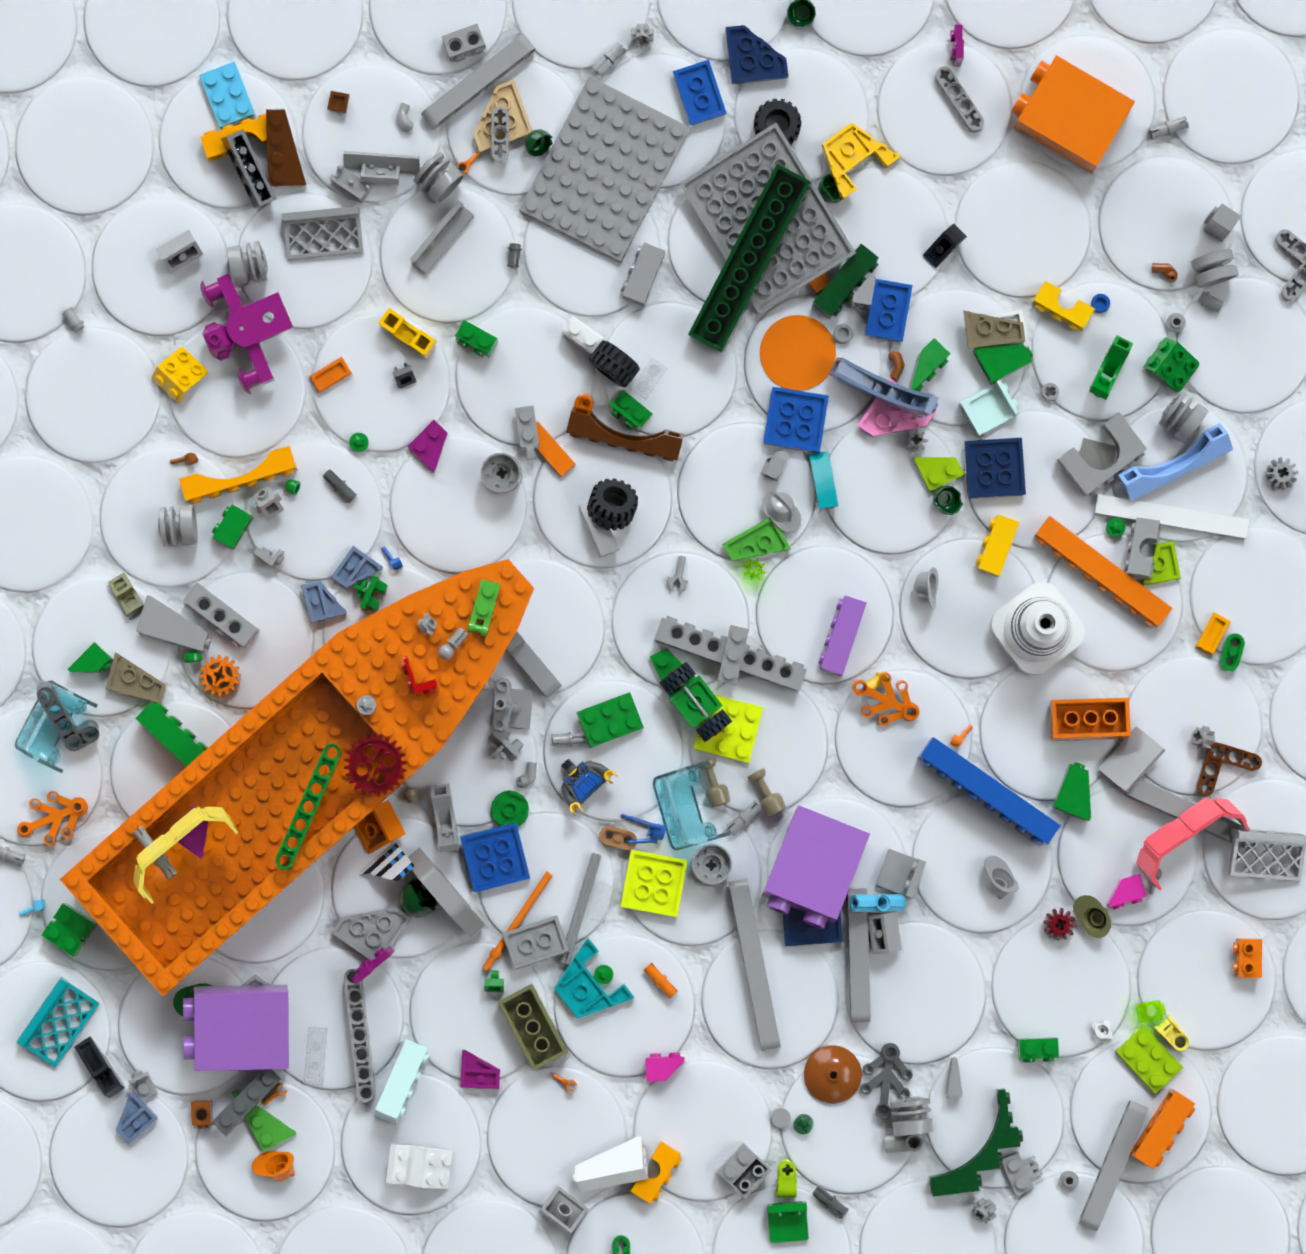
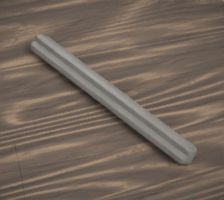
[559,853,601,965]

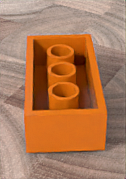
[1049,698,1131,741]
[1130,1089,1195,1169]

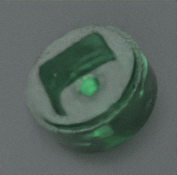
[793,1114,814,1134]

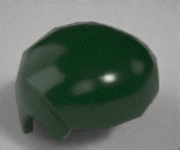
[787,0,816,27]
[525,129,553,157]
[817,173,842,204]
[933,485,963,515]

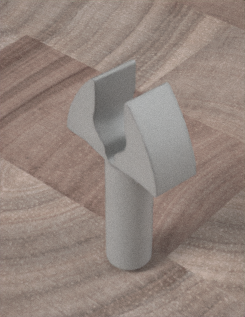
[668,555,688,592]

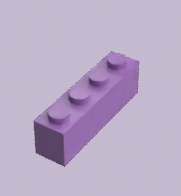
[818,595,867,676]

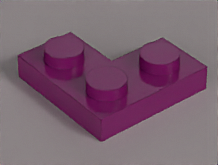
[950,25,964,66]
[352,946,395,984]

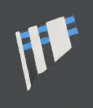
[358,841,415,882]

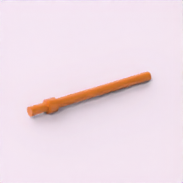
[482,871,553,971]

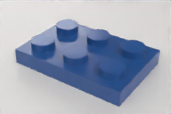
[673,60,727,126]
[865,279,913,342]

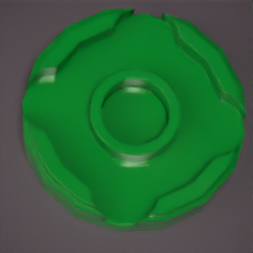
[491,790,529,827]

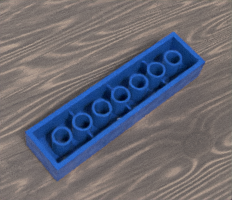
[918,737,1061,846]

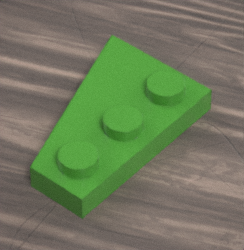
[722,518,791,561]

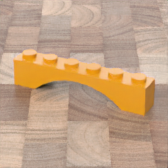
[179,446,298,504]

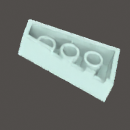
[374,1039,429,1125]

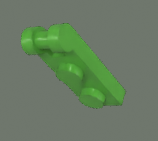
[467,579,501,637]

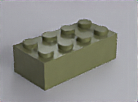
[498,983,568,1071]

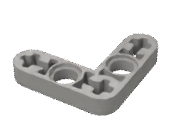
[1275,229,1306,301]

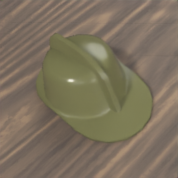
[1073,895,1111,938]

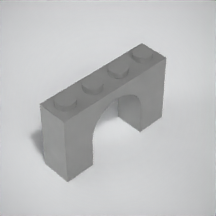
[1057,412,1147,496]

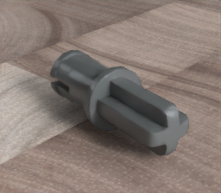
[323,469,357,503]
[812,1186,849,1218]

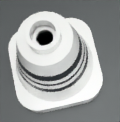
[990,582,1085,675]

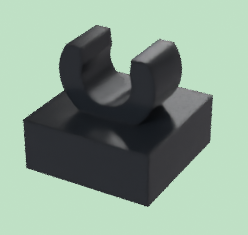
[392,363,417,389]

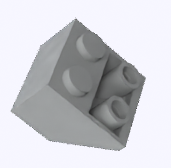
[717,1143,772,1199]

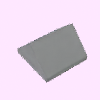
[539,1186,588,1235]

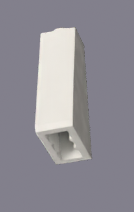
[573,1136,648,1192]

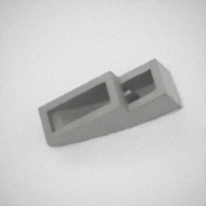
[579,502,619,558]

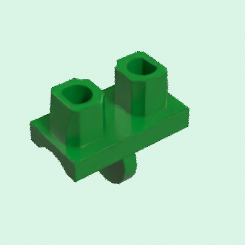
[354,575,388,611]

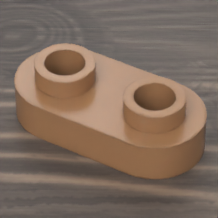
[599,826,637,850]

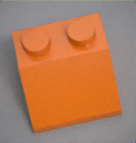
[354,800,406,854]

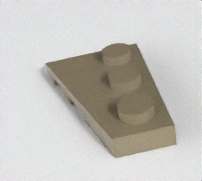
[963,310,1025,349]
[105,652,167,703]

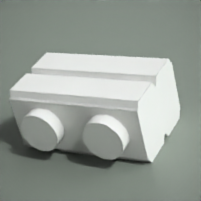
[562,316,604,355]

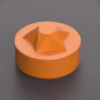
[574,393,594,410]

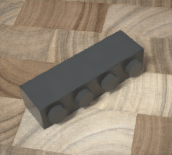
[212,1069,281,1137]

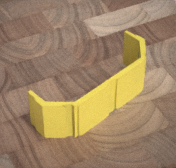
[134,807,238,904]

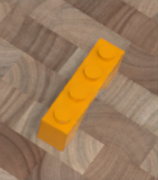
[201,113,267,162]

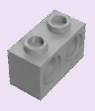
[442,23,486,62]

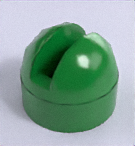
[285,479,301,496]

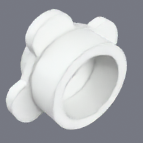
[1092,1020,1113,1041]

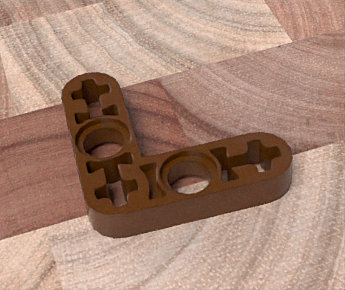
[1196,742,1262,797]

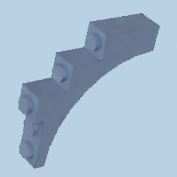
[828,358,939,418]

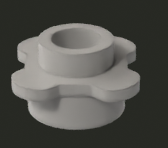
[418,613,437,636]

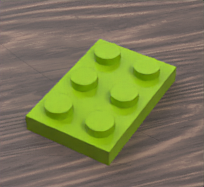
[1115,1025,1184,1094]

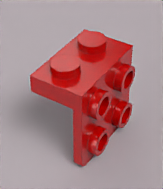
[401,656,439,697]

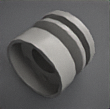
[413,152,464,204]
[227,241,268,287]
[1158,392,1209,443]
[481,453,523,493]
[158,504,198,547]
[690,844,732,887]
[890,1096,934,1136]

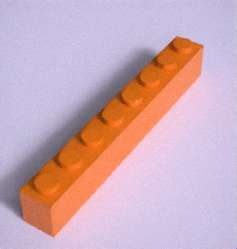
[1034,516,1173,628]

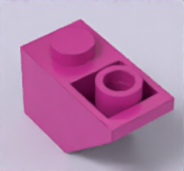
[1106,874,1147,910]
[646,1053,685,1082]

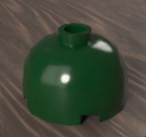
[400,879,437,918]

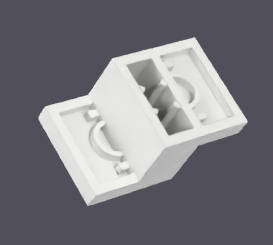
[386,1144,453,1189]

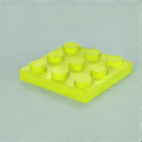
[693,695,763,763]
[620,850,688,917]

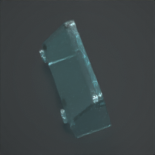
[15,680,98,773]
[653,761,730,851]

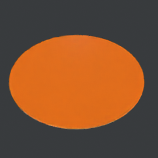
[760,315,836,391]

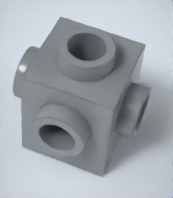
[252,486,284,520]

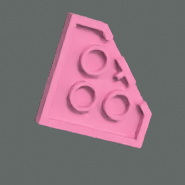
[857,378,937,437]

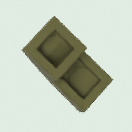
[108,573,144,617]

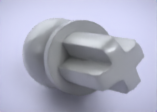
[438,628,468,660]

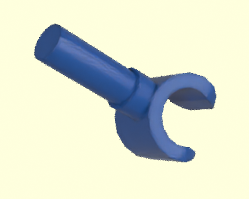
[381,546,403,570]

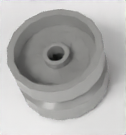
[1191,249,1239,288]

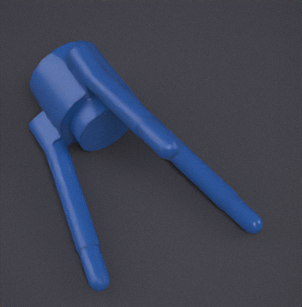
[621,814,666,844]

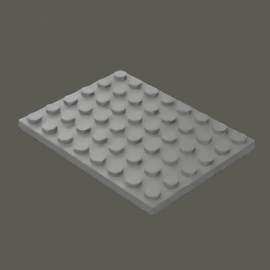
[519,76,690,263]
[679,123,856,314]

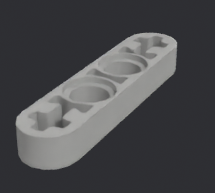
[935,66,984,132]

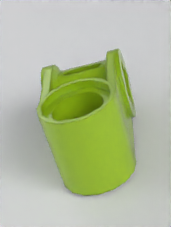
[777,1159,797,1197]

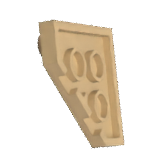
[473,80,533,153]

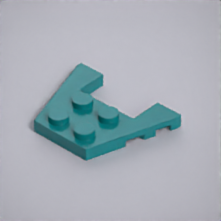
[554,938,635,1018]

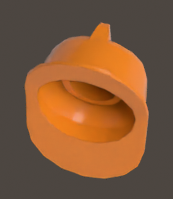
[252,1151,295,1182]

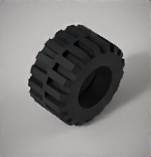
[753,98,802,145]
[588,340,640,388]
[587,478,638,531]

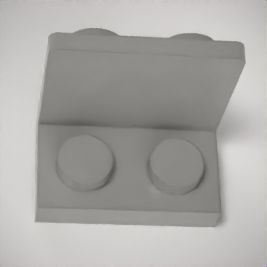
[876,849,926,898]

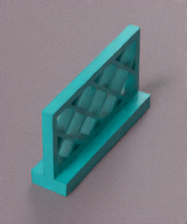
[16,976,100,1067]

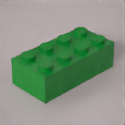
[135,701,208,767]

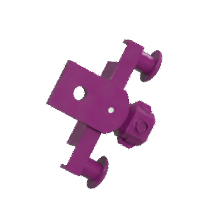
[200,273,294,394]

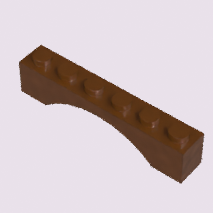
[566,406,684,461]

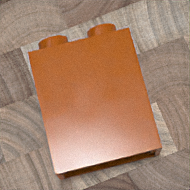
[1011,55,1135,174]

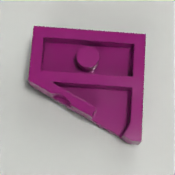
[407,420,448,473]
[178,805,209,859]
[461,1050,500,1089]

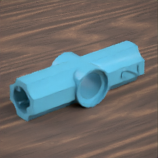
[849,894,906,912]

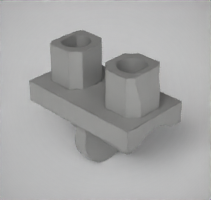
[488,729,524,762]

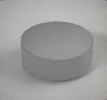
[833,324,853,344]
[771,1108,791,1128]

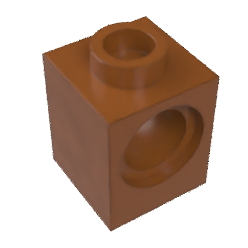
[191,1100,213,1129]

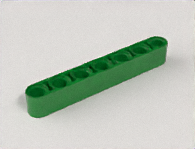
[275,744,342,870]

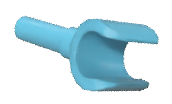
[19,899,45,916]

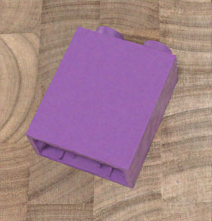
[762,805,870,929]
[183,985,289,1071]

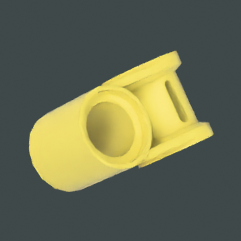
[1154,1015,1189,1051]

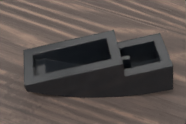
[74,1036,125,1098]

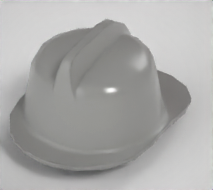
[762,492,801,532]
[913,567,939,610]
[984,856,1019,899]

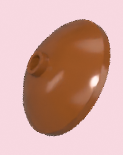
[804,1045,862,1104]

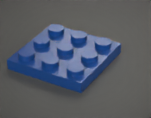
[763,387,829,453]
[460,822,530,893]

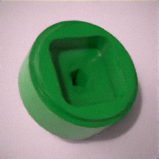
[349,433,369,452]
[1106,518,1126,538]
[183,650,203,663]
[594,965,613,984]

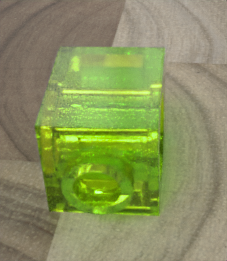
[1135,1000,1166,1023]

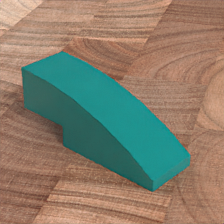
[809,451,838,510]

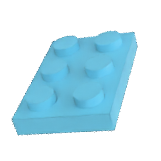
[199,61,256,129]

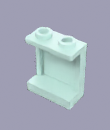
[959,380,1020,437]

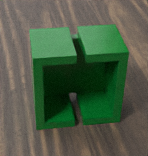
[41,903,98,957]

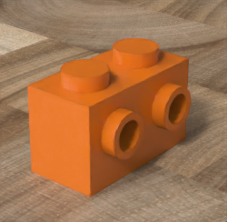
[1233,938,1262,978]

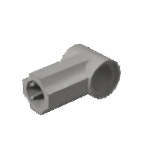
[884,1134,923,1153]

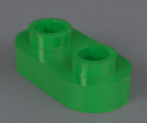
[1219,633,1245,671]

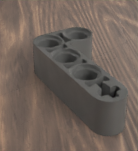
[36,681,100,751]

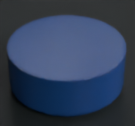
[1091,294,1110,313]

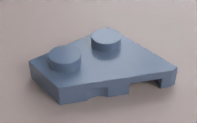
[301,581,347,623]
[116,1090,158,1144]

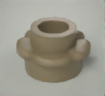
[402,787,421,803]

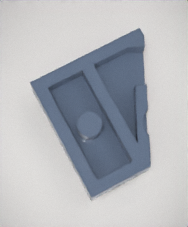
[331,546,384,588]

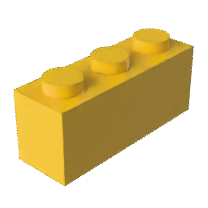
[975,514,1019,577]

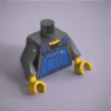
[561,758,618,816]

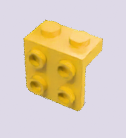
[151,347,208,404]

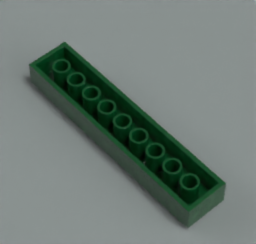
[688,164,813,353]

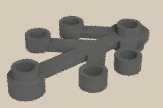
[860,1043,913,1119]

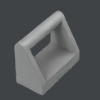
[850,275,876,311]

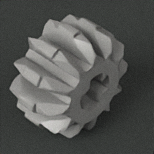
[1265,457,1298,490]

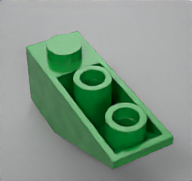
[909,338,951,391]

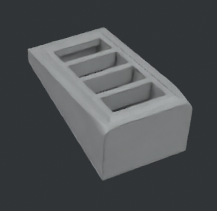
[946,1056,963,1098]

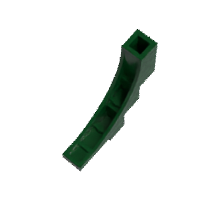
[929,1088,1023,1197]

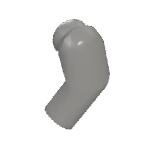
[396,103,414,131]
[516,762,537,788]

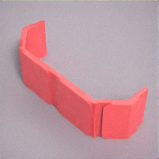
[1136,798,1249,890]

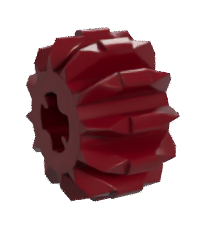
[1043,908,1076,941]

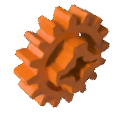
[199,655,241,697]

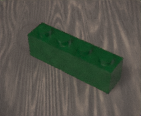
[812,243,879,319]

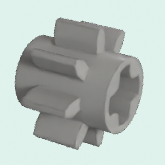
[631,23,654,47]
[904,428,928,453]
[1192,726,1215,750]
[973,1198,997,1224]

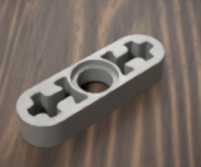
[491,106,509,163]

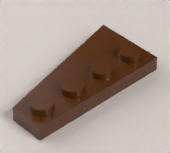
[266,109,306,186]

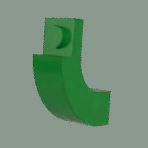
[1089,335,1133,400]

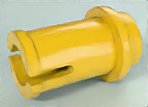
[866,671,888,690]

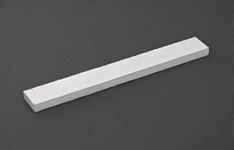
[1094,494,1249,539]

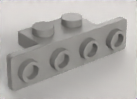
[343,151,420,185]

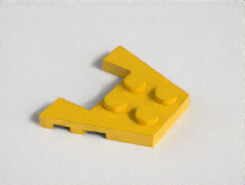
[821,122,901,200]

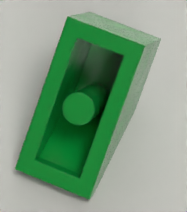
[67,642,113,673]

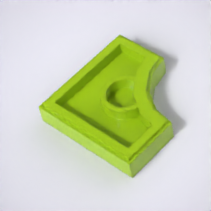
[1141,541,1181,586]

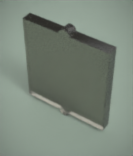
[1078,438,1116,470]

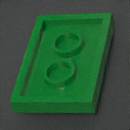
[576,692,644,748]

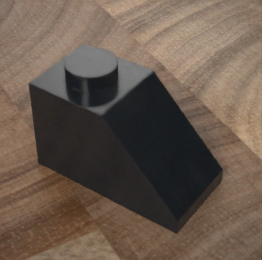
[923,223,967,268]

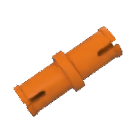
[643,963,678,999]

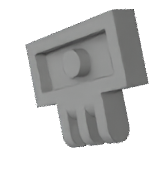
[1002,1152,1042,1196]

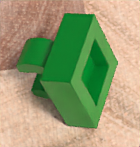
[484,970,504,992]

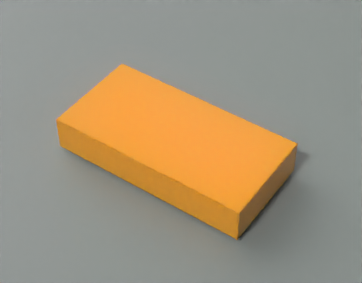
[1195,612,1231,655]

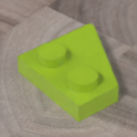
[913,457,964,492]

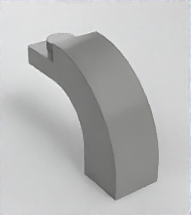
[430,783,459,852]

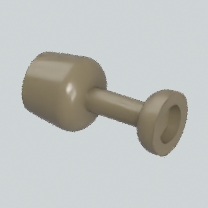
[697,758,730,808]
[747,768,786,818]

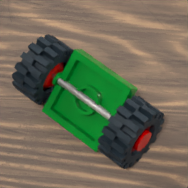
[659,662,732,742]

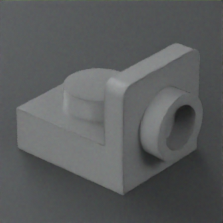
[253,547,284,568]
[128,1070,158,1100]

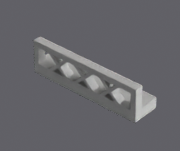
[410,200,474,274]

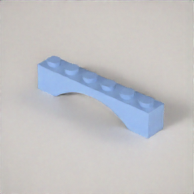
[1118,423,1233,501]

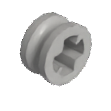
[1041,383,1059,400]

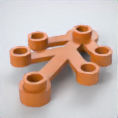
[852,672,920,726]
[17,791,88,845]

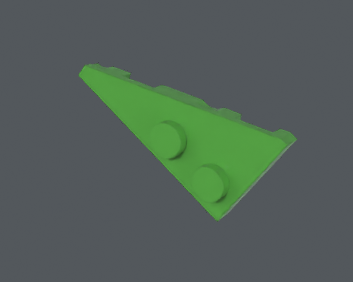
[231,1090,297,1152]

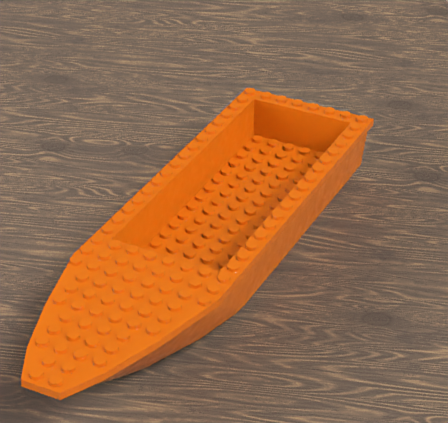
[59,559,534,997]

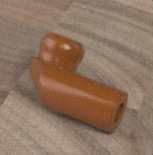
[1152,263,1178,282]
[888,351,905,380]

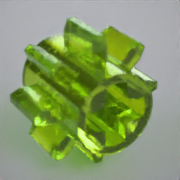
[743,558,766,581]

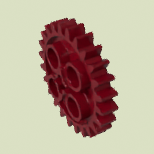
[344,733,407,797]

